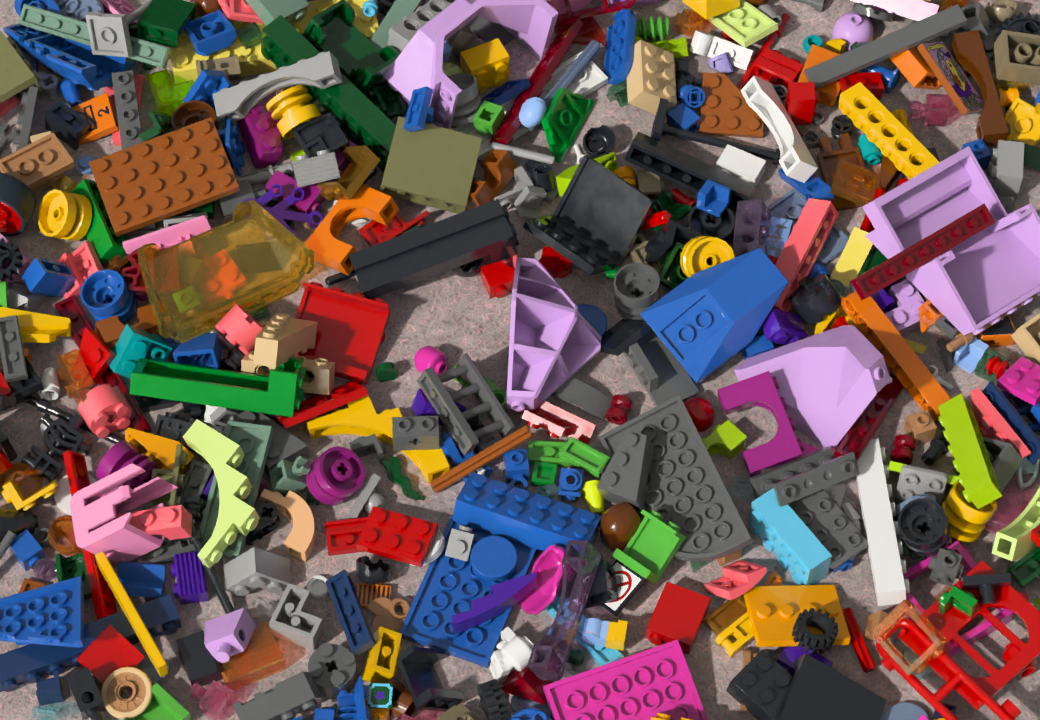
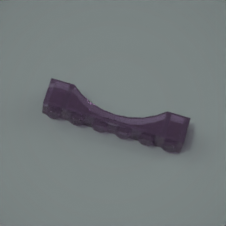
[527,540,602,681]

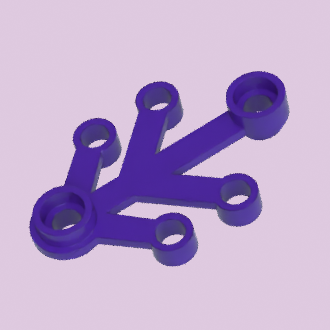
[240,184,325,244]

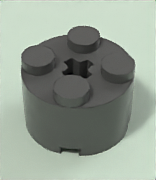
[308,643,357,699]

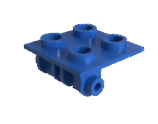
[337,676,370,720]

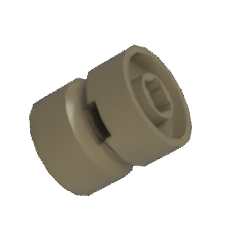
[451,30,487,58]

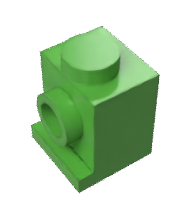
[473,100,505,136]

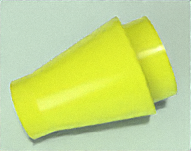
[582,480,605,515]

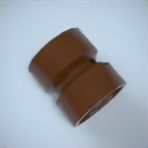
[385,678,416,720]

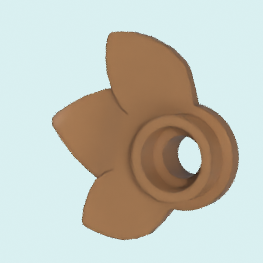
[367,597,410,634]

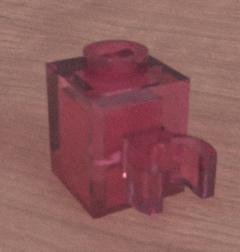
[910,94,949,127]
[190,680,236,720]

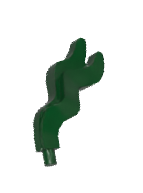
[381,456,425,501]

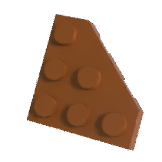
[699,72,764,138]

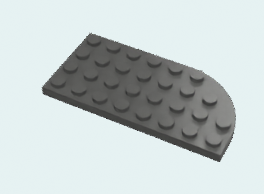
[599,395,753,562]

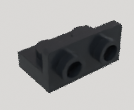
[153,412,196,453]

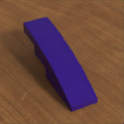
[451,572,537,634]

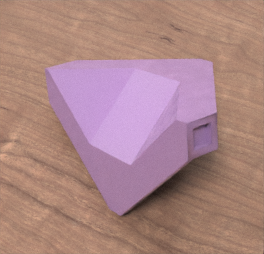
[507,258,601,411]
[734,325,892,448]

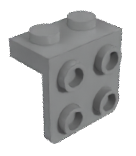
[894,465,948,505]

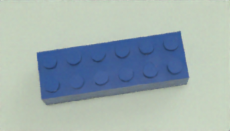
[453,472,601,564]

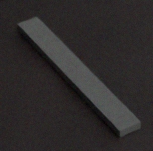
[804,4,967,89]

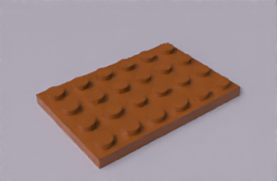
[89,117,240,237]

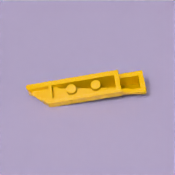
[0,307,71,343]

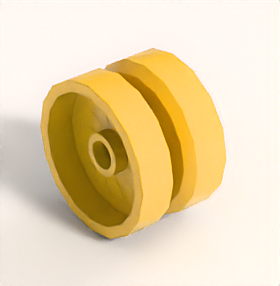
[38,189,92,242]
[680,236,735,278]

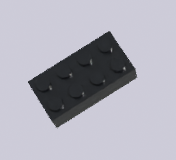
[726,649,793,720]

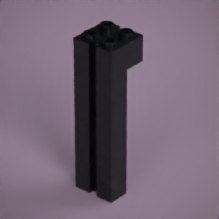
[349,199,519,300]

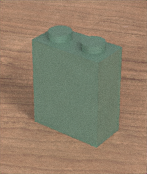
[245,0,309,26]

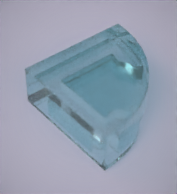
[536,484,559,499]

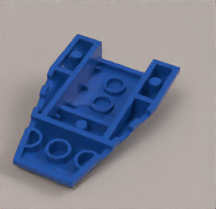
[3,24,137,91]

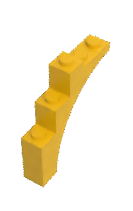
[307,395,450,484]

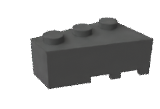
[233,671,322,720]

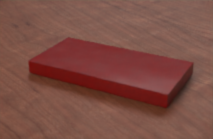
[272,380,368,429]

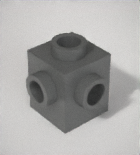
[928,548,964,587]

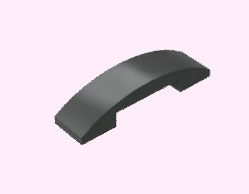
[552,377,611,420]

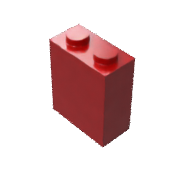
[645,582,711,654]

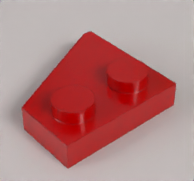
[73,327,116,390]

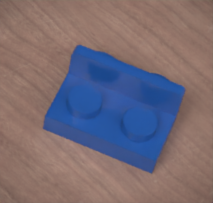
[183,69,232,111]

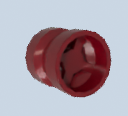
[606,394,634,425]
[890,434,917,465]

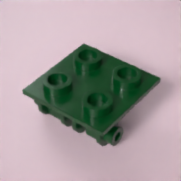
[649,191,693,231]

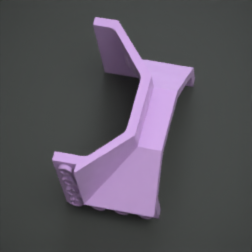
[383,0,558,128]

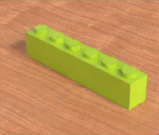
[938,393,1002,509]

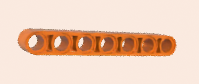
[841,290,951,422]

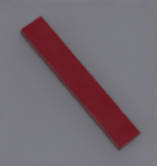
[834,373,904,462]

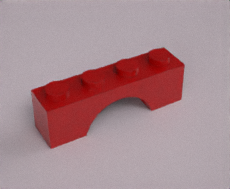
[481,246,572,299]

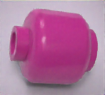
[414,345,448,375]

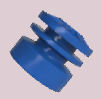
[80,269,138,325]

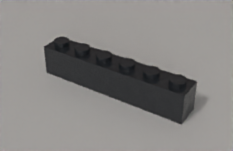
[624,131,755,215]

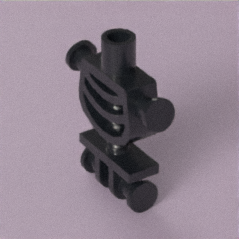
[21,412,93,483]

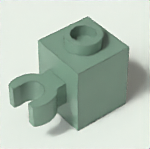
[269,456,311,494]

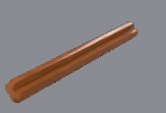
[430,426,532,493]

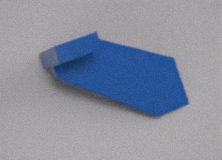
[403,86,434,132]

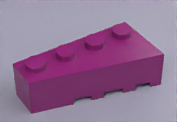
[235,84,282,169]

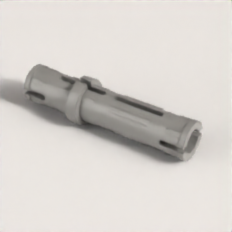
[235,162,294,186]

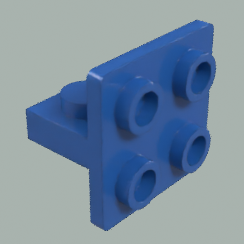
[217,118,245,176]

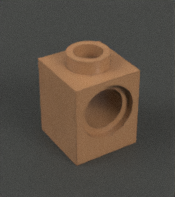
[903,409,937,446]

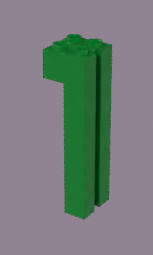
[130,358,307,417]

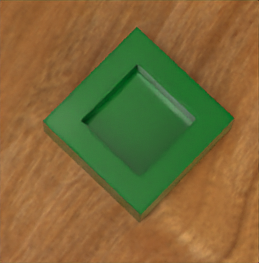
[531,461,557,489]

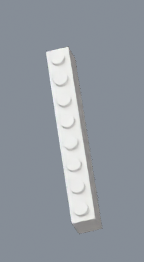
[855,438,910,606]

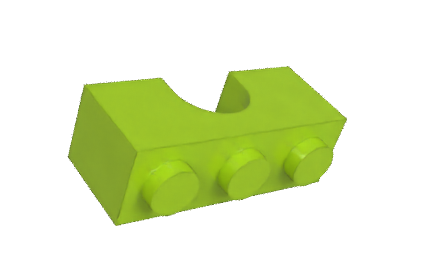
[701,420,747,465]

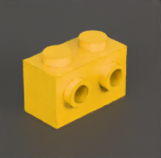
[362,626,402,684]

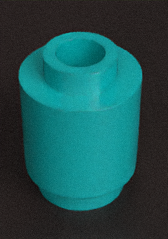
[858,134,883,165]

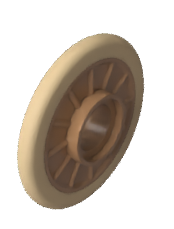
[101,667,153,719]

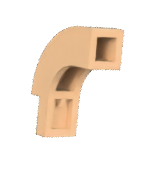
[260,489,315,562]

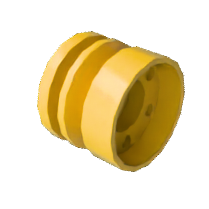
[266,85,322,139]
[941,481,997,542]

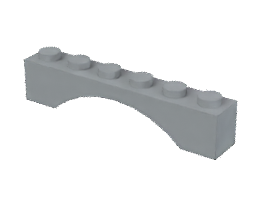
[213,51,342,124]

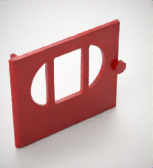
[897,560,1040,710]

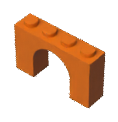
[302,184,400,276]

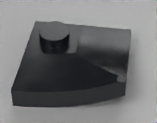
[291,112,350,158]

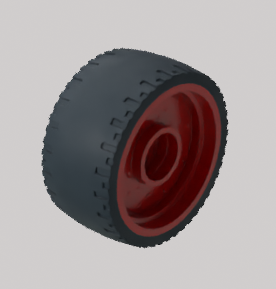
[0,172,37,236]

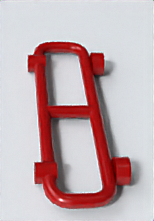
[876,617,1022,720]

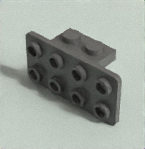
[623,327,698,406]
[788,489,868,569]

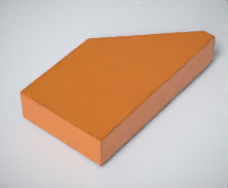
[918,300,944,333]

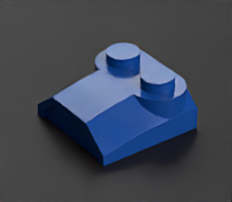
[183,9,237,56]

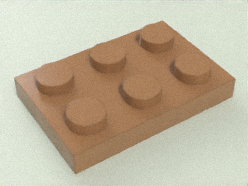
[0,132,75,189]

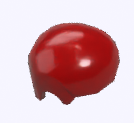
[684,397,715,432]

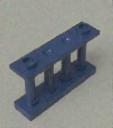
[982,381,1040,465]

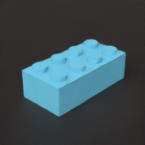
[748,488,832,585]

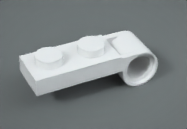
[689,30,755,70]

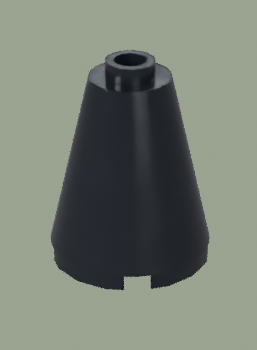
[0,509,38,542]

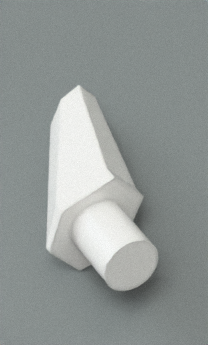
[842,502,862,532]

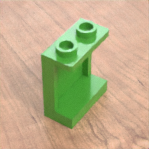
[612,509,686,584]
[117,683,191,720]

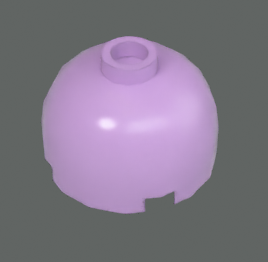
[832,11,874,51]

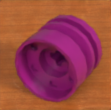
[96,440,158,490]

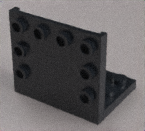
[523,155,656,275]

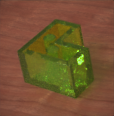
[147,69,194,117]

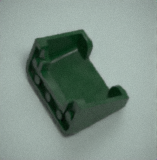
[302,0,401,94]

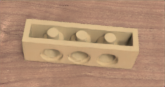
[241,351,335,395]

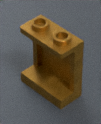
[317,145,380,200]

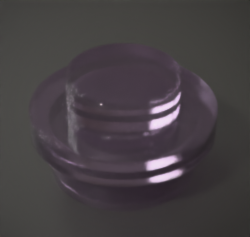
[33,558,56,582]

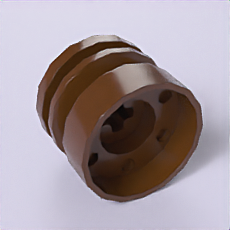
[171,100,219,131]

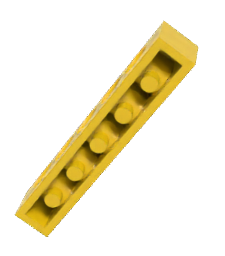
[838,82,939,180]

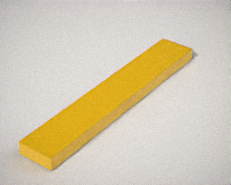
[95,552,168,678]

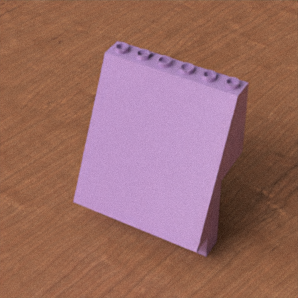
[862,146,1040,335]

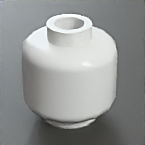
[501,636,537,671]

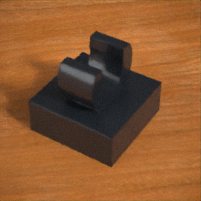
[182,402,206,420]

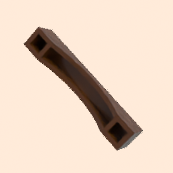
[951,31,1011,147]

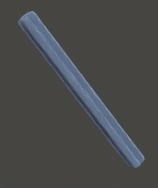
[524,40,601,131]

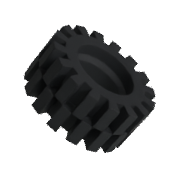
[792,608,839,654]
[477,679,511,720]

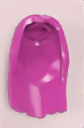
[518,545,576,615]

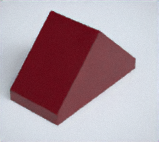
[501,662,551,705]

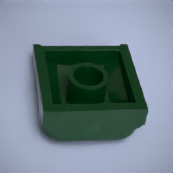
[659,241,708,291]

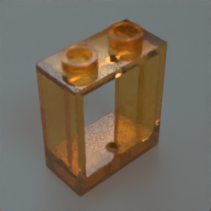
[870,599,948,676]

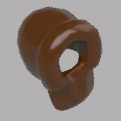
[599,502,642,551]

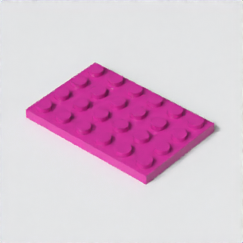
[542,639,708,720]

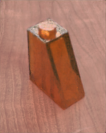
[221,621,286,691]

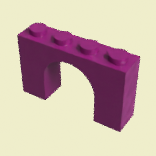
[264,140,356,214]
[717,371,804,477]

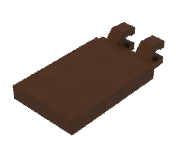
[817,133,873,211]

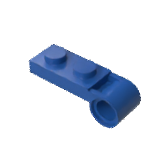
[778,168,835,201]

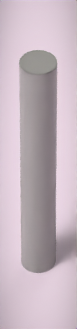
[491,142,555,165]

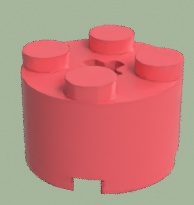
[215,304,264,355]
[78,384,132,438]

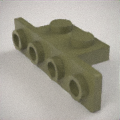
[148,444,187,510]

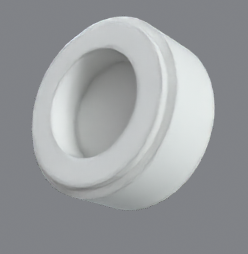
[307,575,329,599]

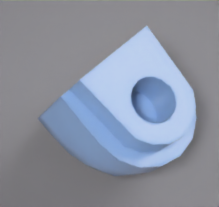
[519,97,547,128]

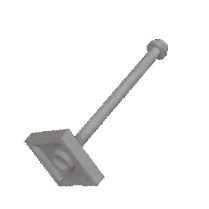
[85,0,152,57]

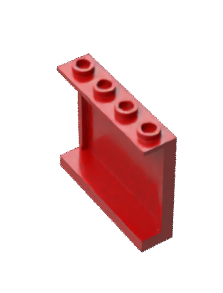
[295,282,391,385]

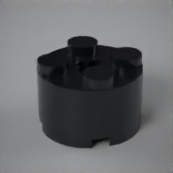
[788,273,842,324]

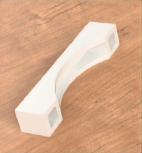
[740,76,818,183]

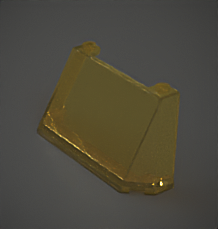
[137,199,314,343]

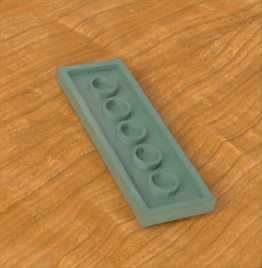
[195,421,274,558]

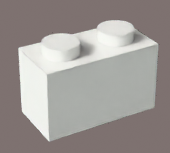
[716,144,766,189]

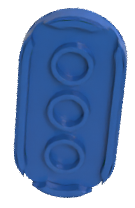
[603,9,636,86]

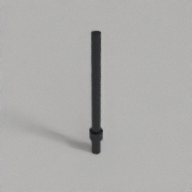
[23,395,141,454]
[188,521,235,614]

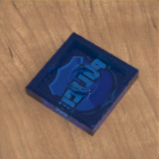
[481,79,531,106]

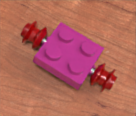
[986,355,1040,406]

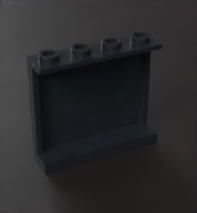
[776,654,887,720]

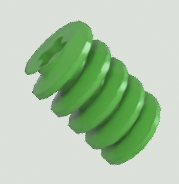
[635,16,669,42]

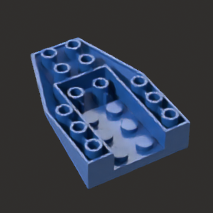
[640,248,789,385]

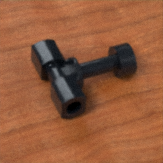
[676,59,702,101]

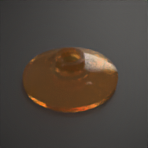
[0,462,43,499]

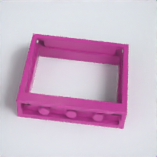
[899,541,1014,657]

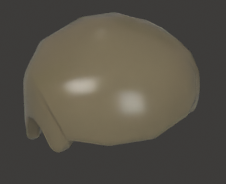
[985,0,1018,23]

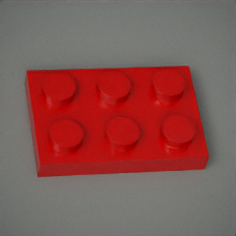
[356,506,439,567]

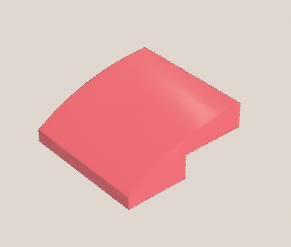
[56,241,103,299]
[704,560,767,600]

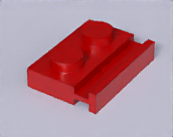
[324,517,368,556]

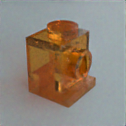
[674,8,707,37]

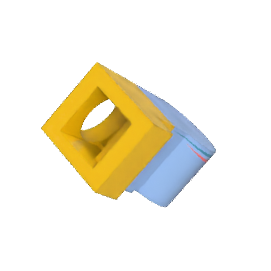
[581,618,628,651]

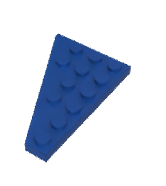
[0,576,84,648]

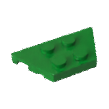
[541,88,595,163]

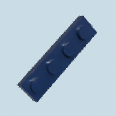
[326,569,376,656]

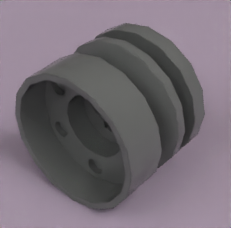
[613,263,661,322]

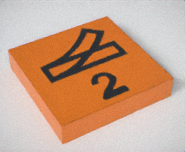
[71,93,119,145]

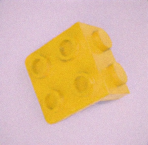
[1,479,59,511]

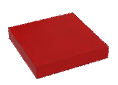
[76,624,145,684]

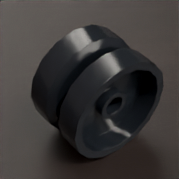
[686,205,735,246]

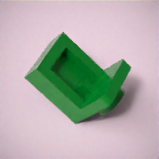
[938,586,978,617]

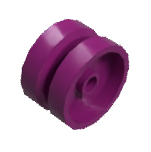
[306,446,365,506]

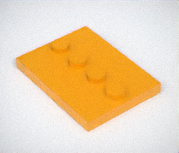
[743,585,851,647]

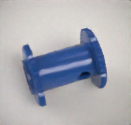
[861,63,901,94]

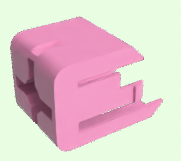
[70,464,179,565]

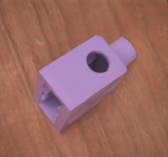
[204,608,256,663]

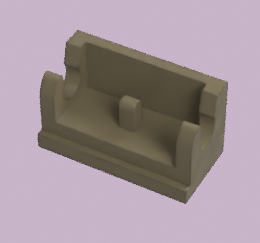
[195,54,241,81]

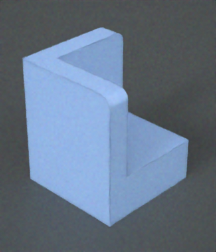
[953,337,989,374]

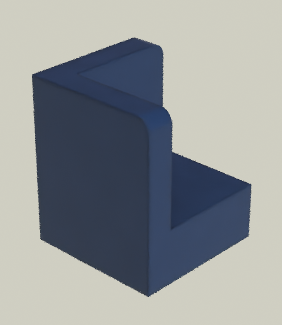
[36,670,64,706]

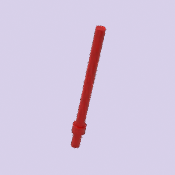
[736,13,790,90]

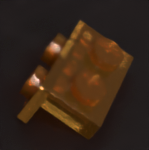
[56,349,94,404]

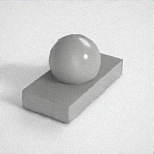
[348,474,385,519]

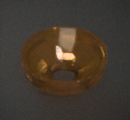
[48,515,83,556]

